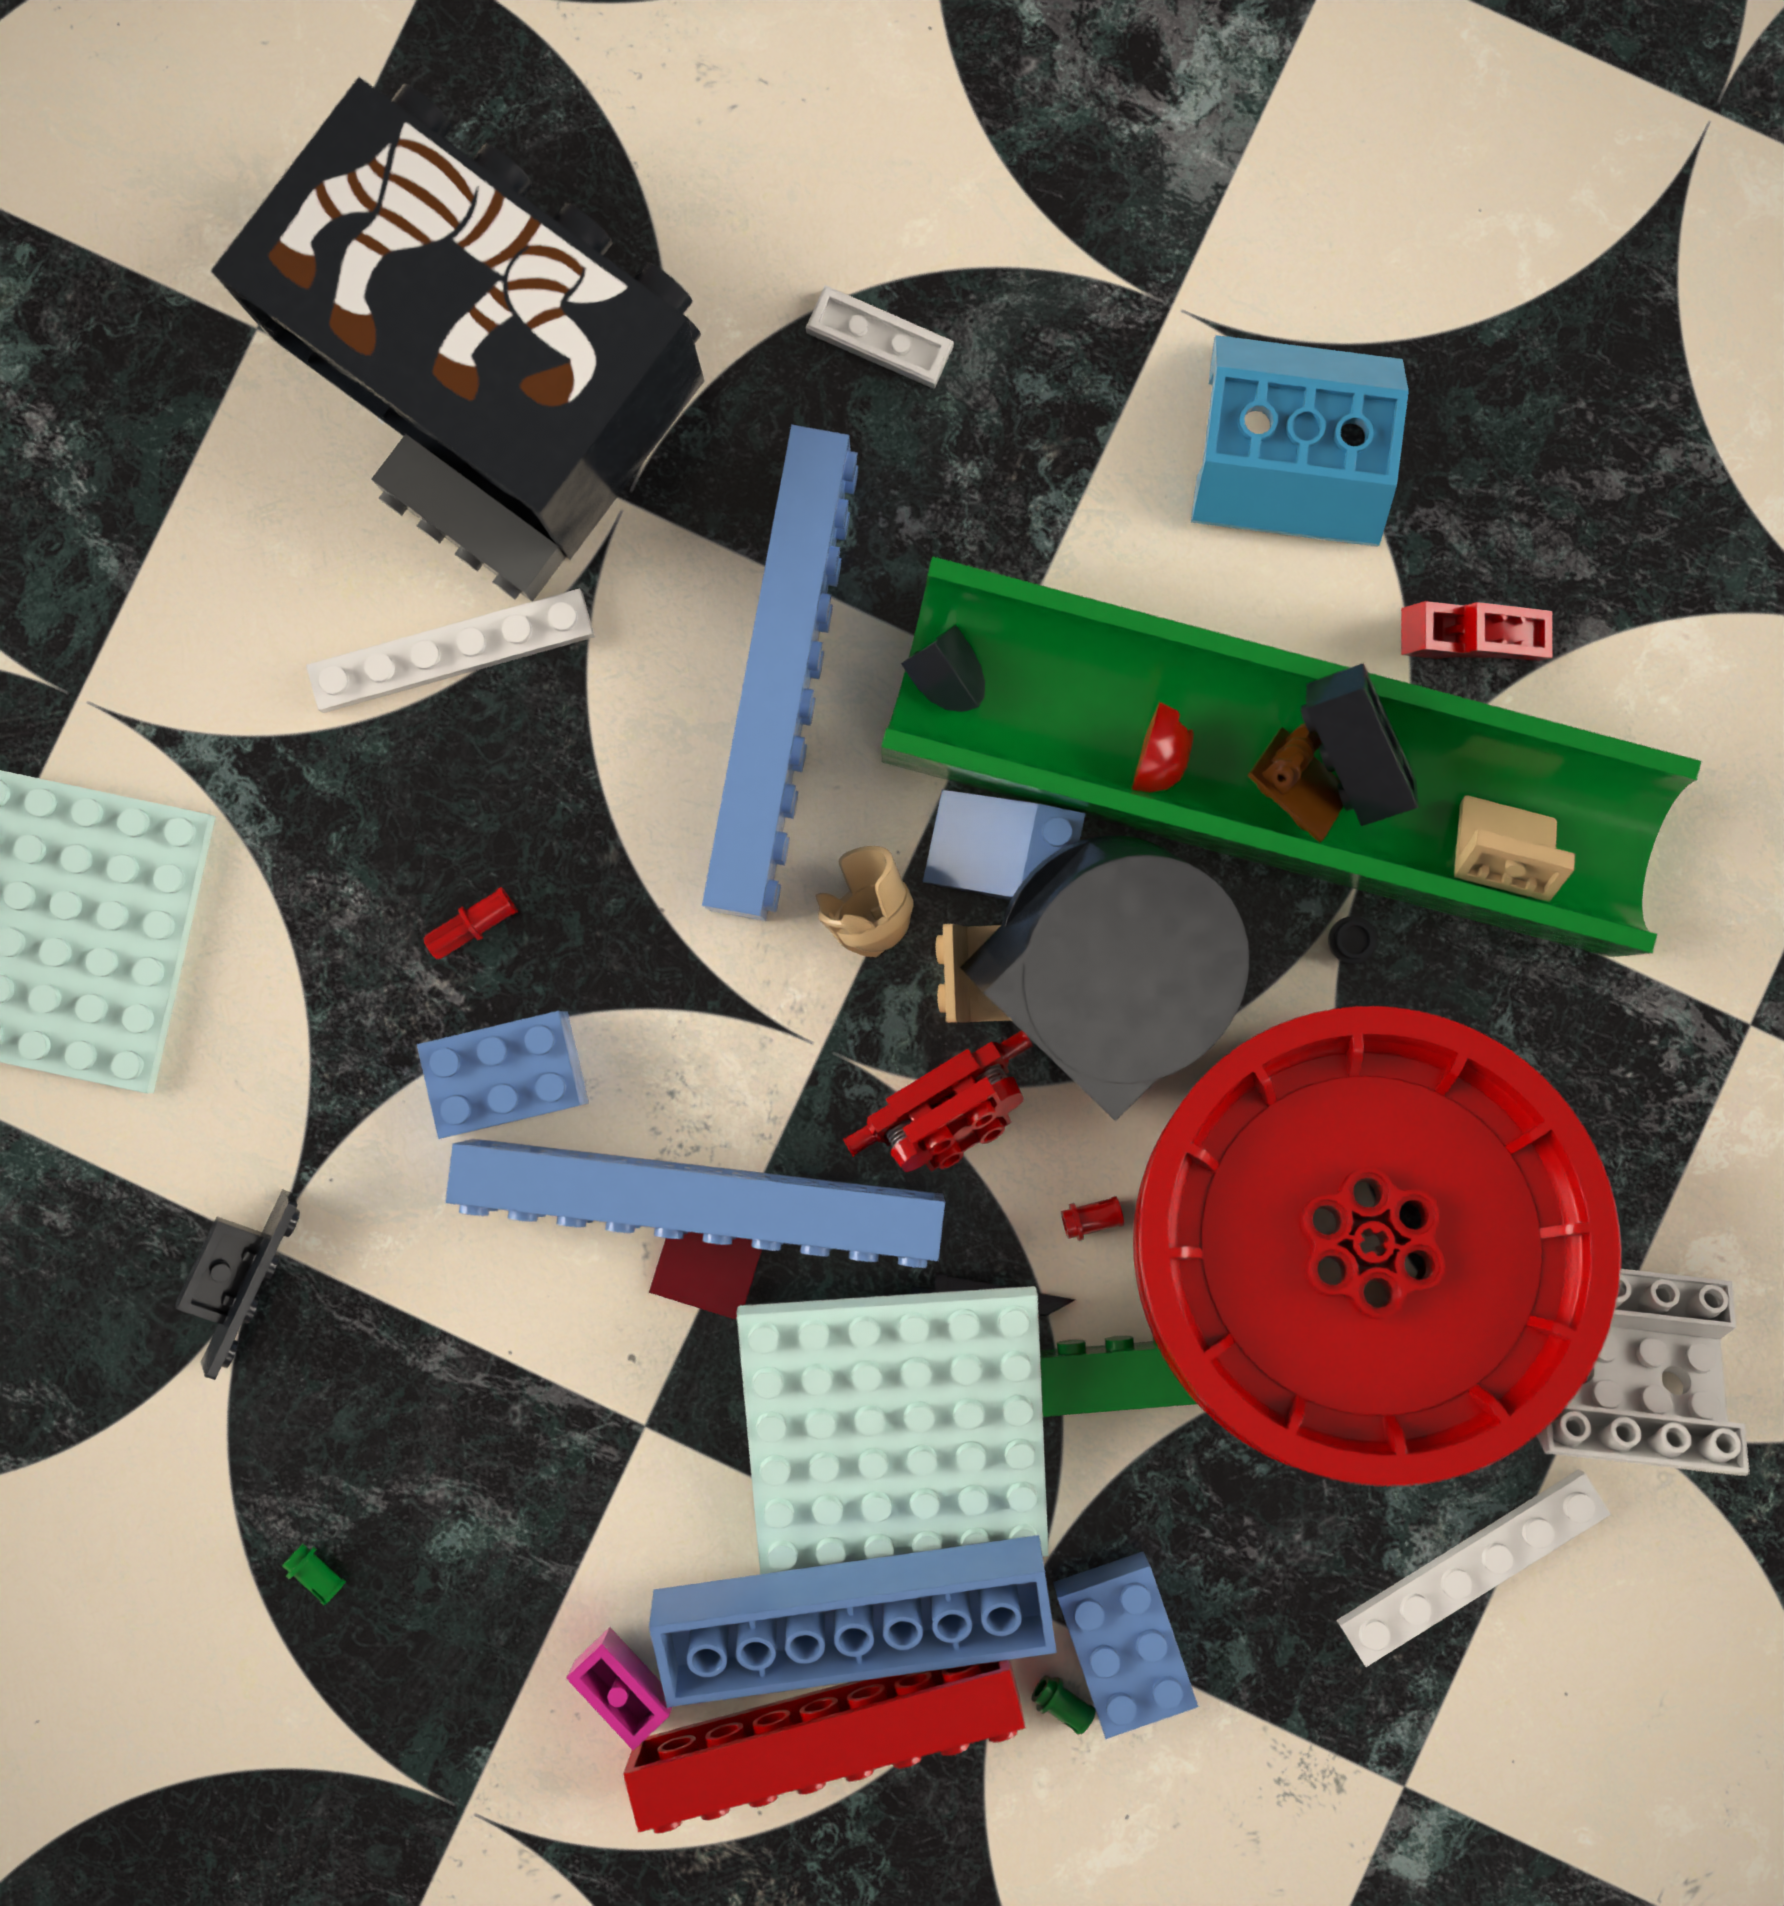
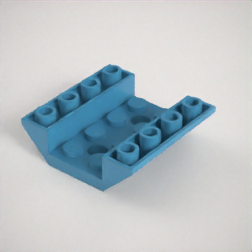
[1191,335,1409,547]

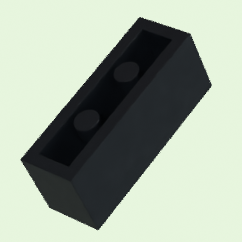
[1301,663,1418,826]

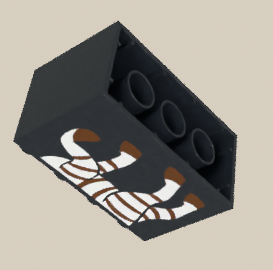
[211,76,704,560]

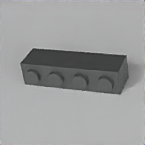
[371,434,566,602]

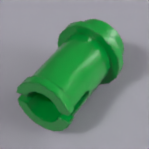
[282,1544,346,1606]
[1031,1675,1096,1735]

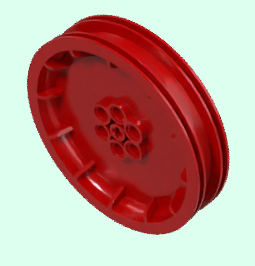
[1133,1006,1621,1486]

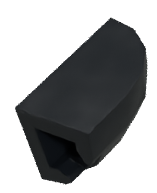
[901,625,985,712]

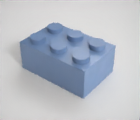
[417,1011,589,1139]
[1053,1551,1198,1739]

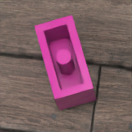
[566,1627,672,1750]

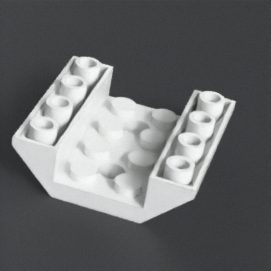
[1537,1269,1749,1476]

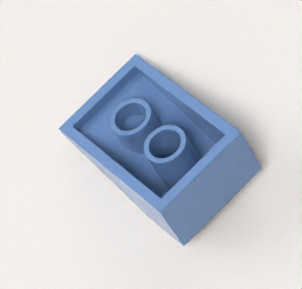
[923,790,1085,901]

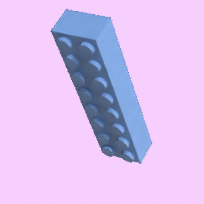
[649,1535,1057,1708]

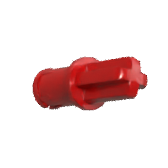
[423,887,517,959]

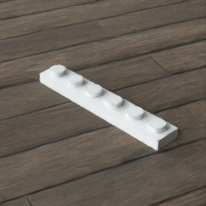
[306,588,595,713]
[1337,1469,1611,1667]

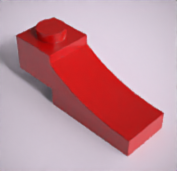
[1401,601,1552,661]

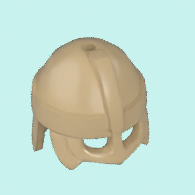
[816,846,914,957]

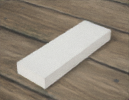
[806,285,954,389]

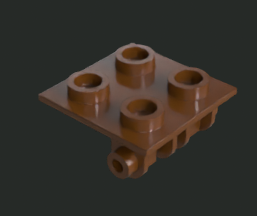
[1248,724,1343,843]

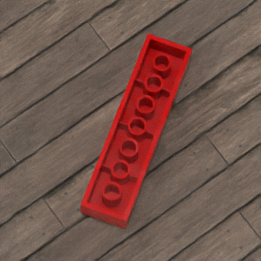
[623,1660,1026,1834]

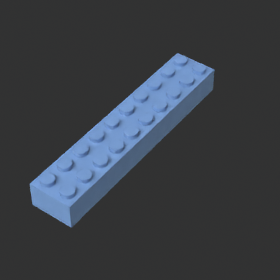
[702,425,858,921]
[445,1139,945,1268]

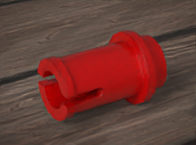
[1061,1196,1125,1241]

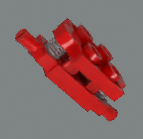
[843,1030,1033,1172]

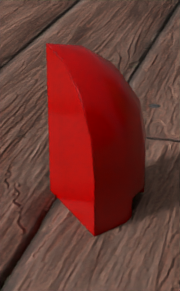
[1131,702,1194,792]

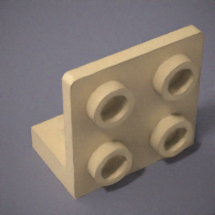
[1454,795,1575,902]
[936,924,1011,1023]

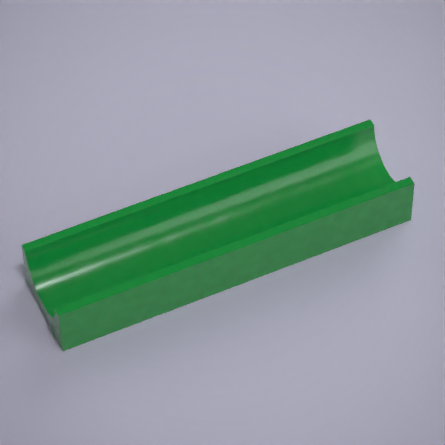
[881,556,1702,957]

